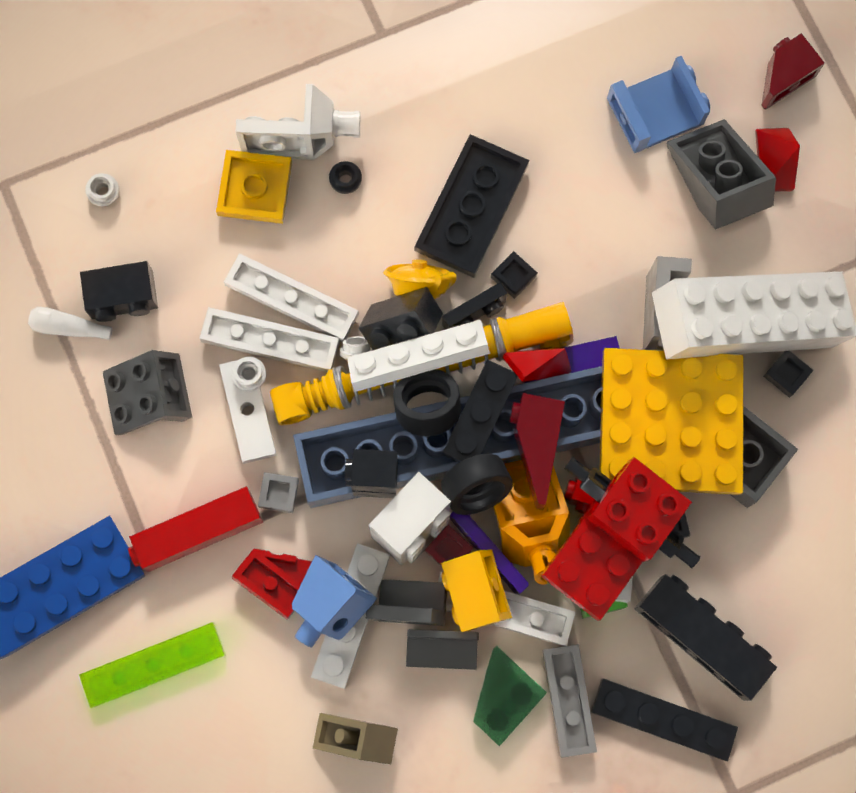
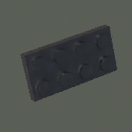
[414,134,530,278]

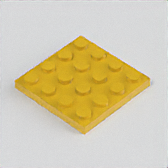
[600,348,743,495]

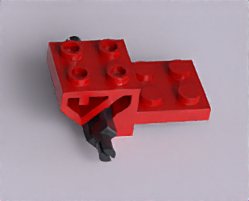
[540,457,701,621]

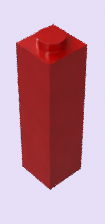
[128,486,263,572]

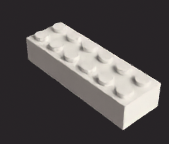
[652,271,856,359]

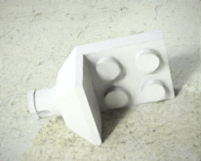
[235,84,361,160]

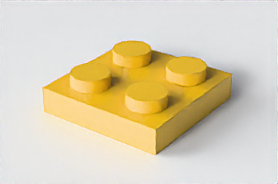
[216,150,292,224]

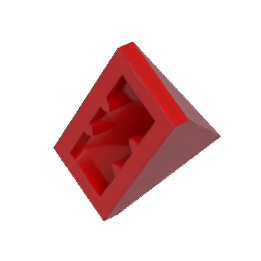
[755,128,800,192]
[502,347,572,382]

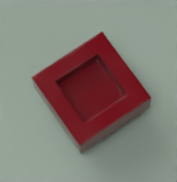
[425,524,474,567]

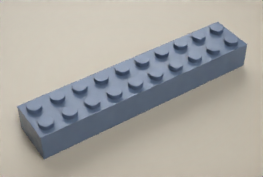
[293,366,602,508]

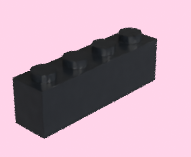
[634,574,777,701]

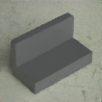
[366,579,447,626]
[406,629,479,670]

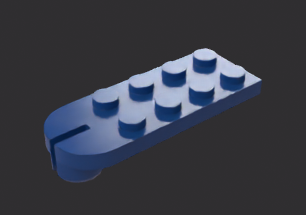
[0,515,145,659]

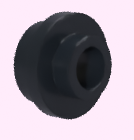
[329,161,362,194]

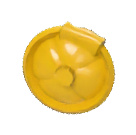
[383,259,457,299]

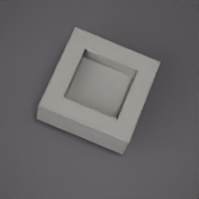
[258,472,299,513]

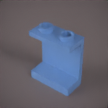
[607,56,710,153]

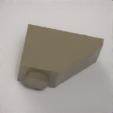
[313,713,398,765]

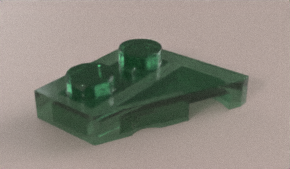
[473,645,547,746]

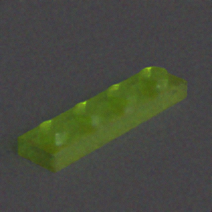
[79,622,226,708]

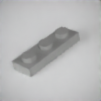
[543,644,597,758]

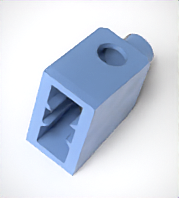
[292,555,377,648]

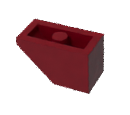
[761,33,825,110]

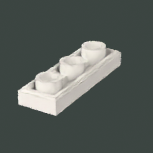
[219,356,277,464]

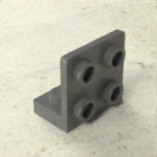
[103,350,193,435]

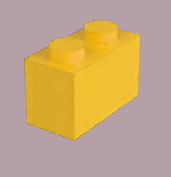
[441,549,512,632]

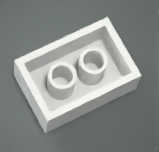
[369,472,451,566]

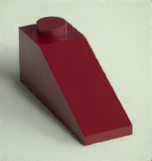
[509,393,565,510]

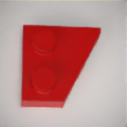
[232,548,312,620]

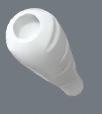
[28,307,112,340]

